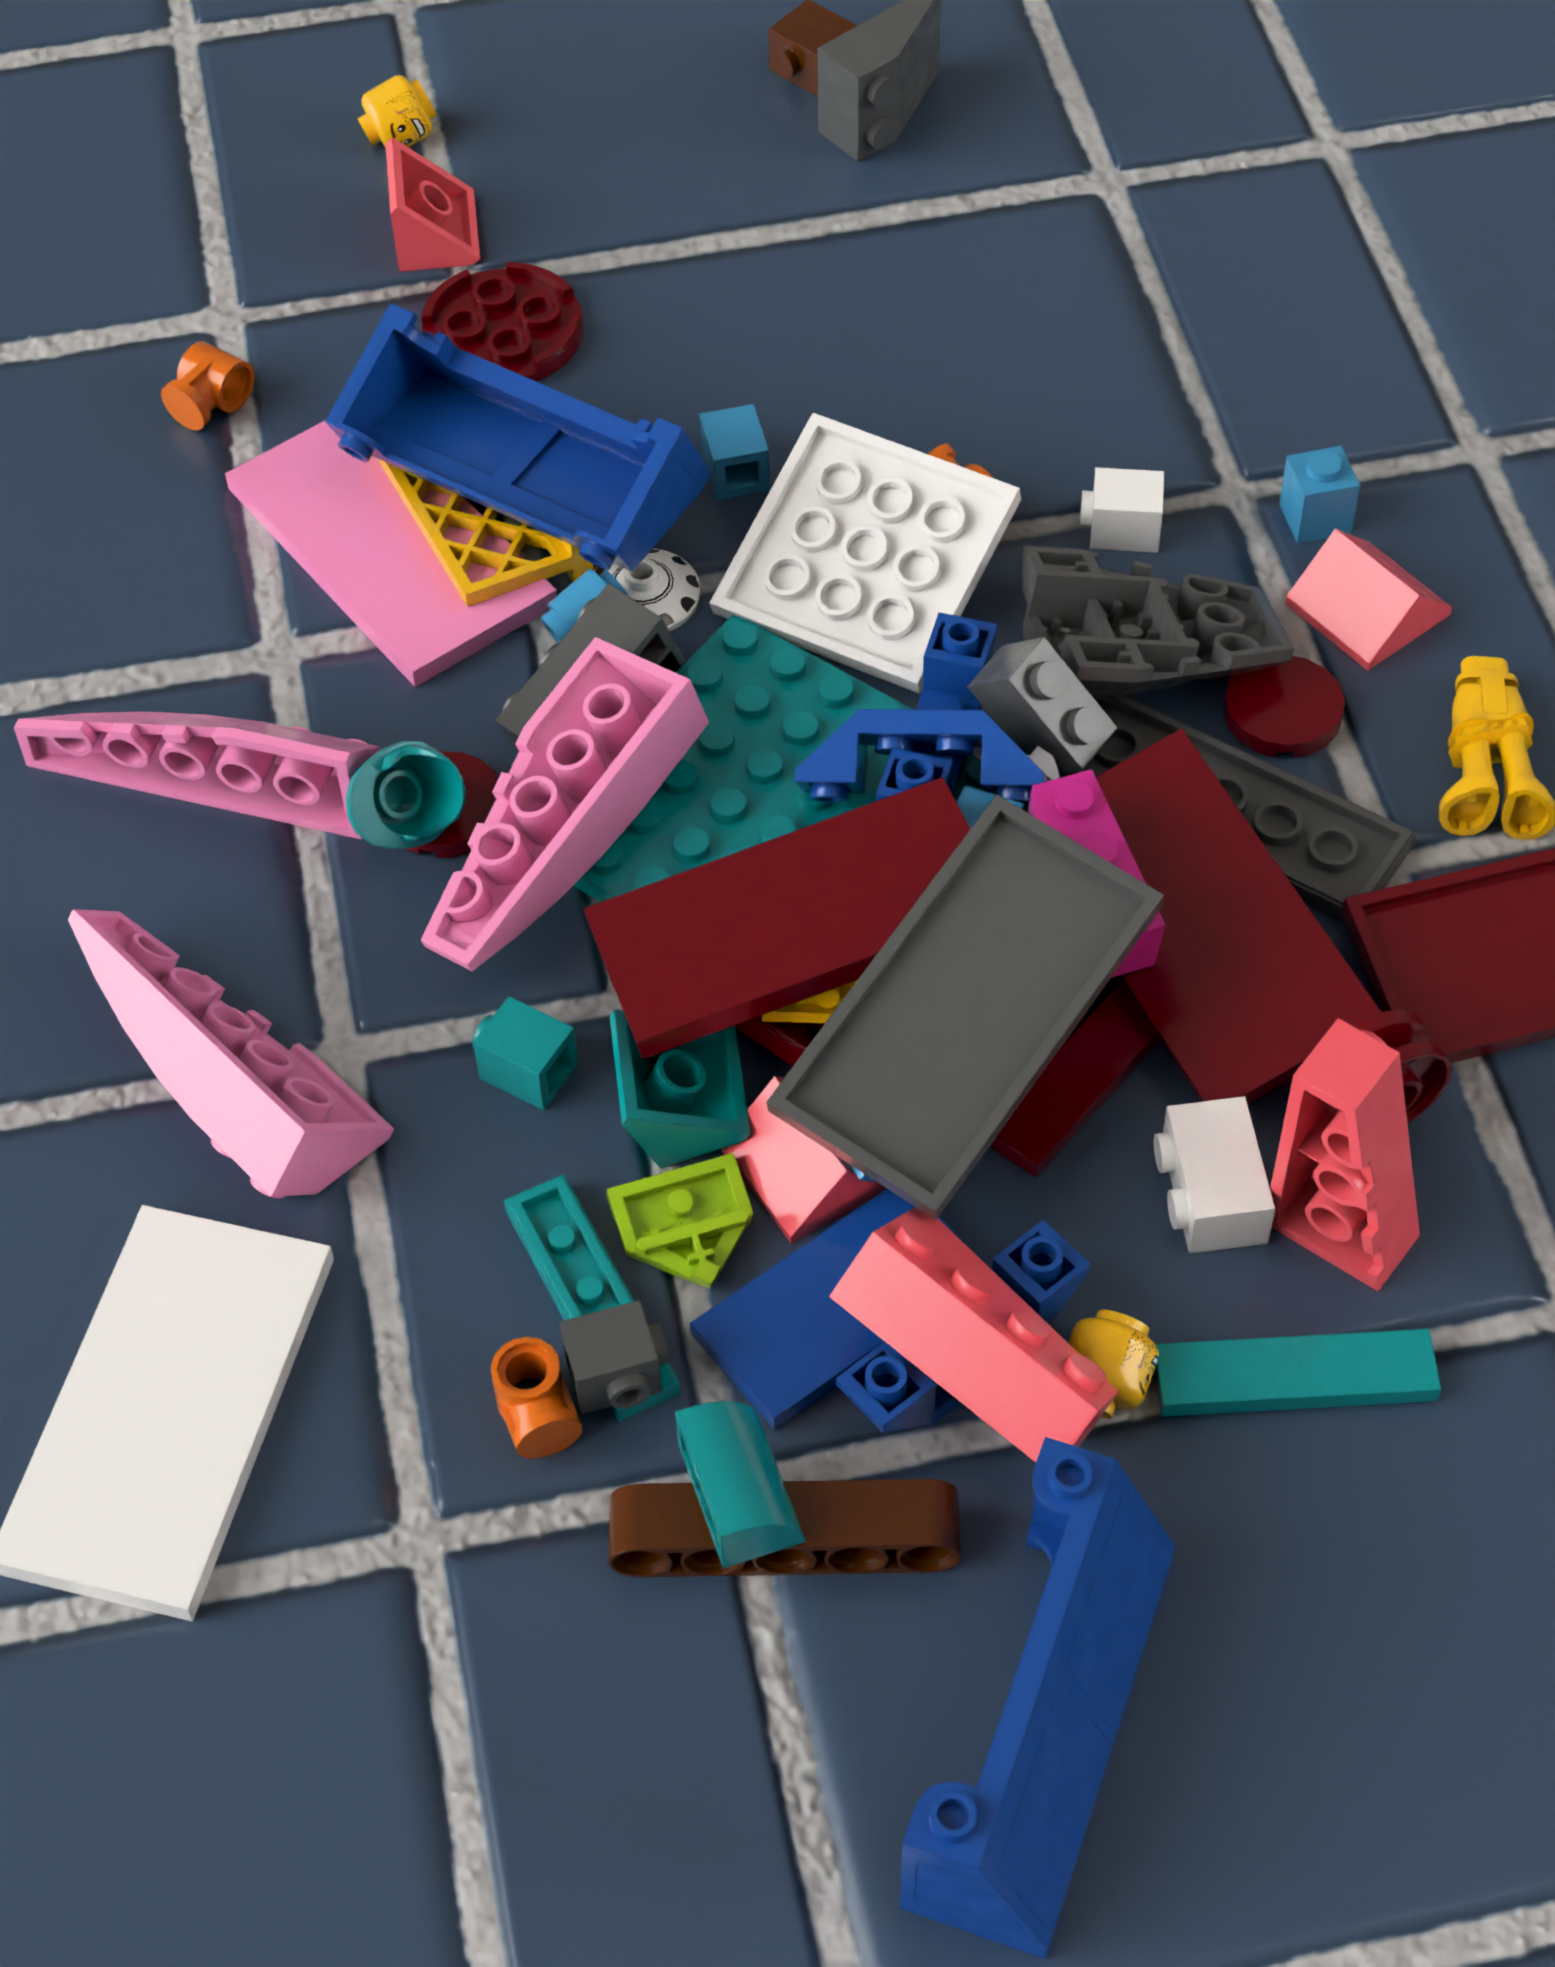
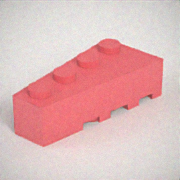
[1270,1018,1420,1292]
[829,1207,1119,1462]

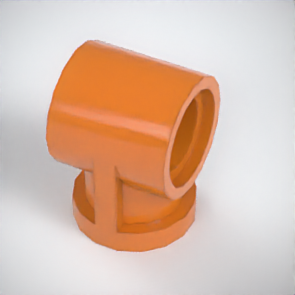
[161,341,255,431]
[490,1337,583,1459]

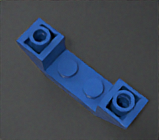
[876,612,998,801]
[794,709,1048,806]
[836,1219,1091,1433]

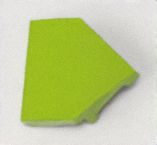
[607,1153,754,1289]

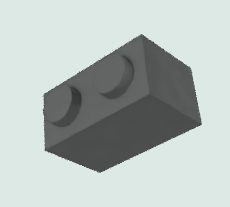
[967,637,1117,773]

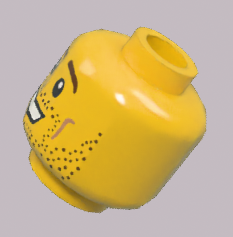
[357,75,437,148]
[1068,1309,1159,1419]

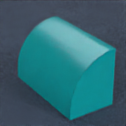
[675,1401,806,1569]

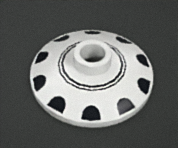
[594,548,701,632]

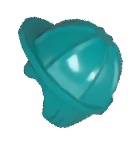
[346,741,466,849]

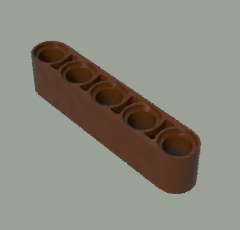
[608,1479,961,1577]

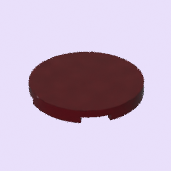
[421,262,584,381]

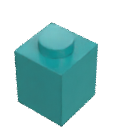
[472,996,579,1110]

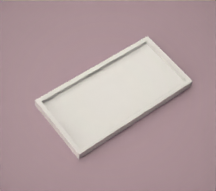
[0,1205,334,1622]

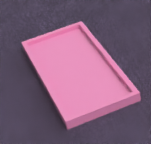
[225,420,557,687]

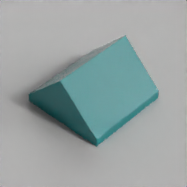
[609,1009,750,1168]

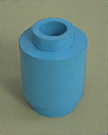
[540,568,628,643]

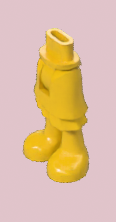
[1439,656,1555,840]

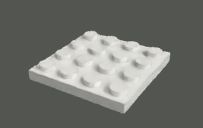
[709,413,1021,694]

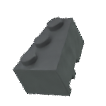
[495,583,686,749]

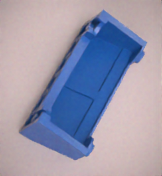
[325,303,712,572]
[900,1437,1176,1960]

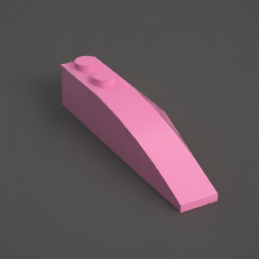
[421,637,710,972]
[14,712,380,840]
[68,909,394,1199]

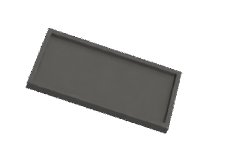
[766,794,1164,1220]

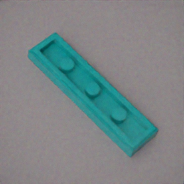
[504,1174,681,1422]
[1155,1329,1441,1417]

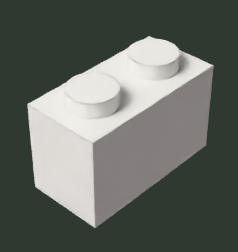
[1153,1096,1275,1254]

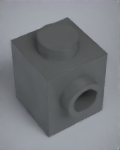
[559,1300,670,1414]

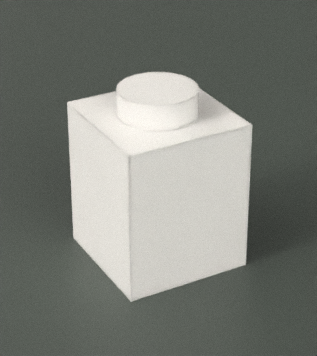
[1080,467,1164,553]

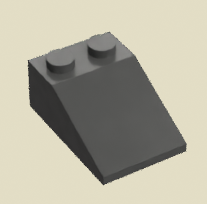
[817,0,941,162]

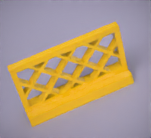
[378,459,594,607]

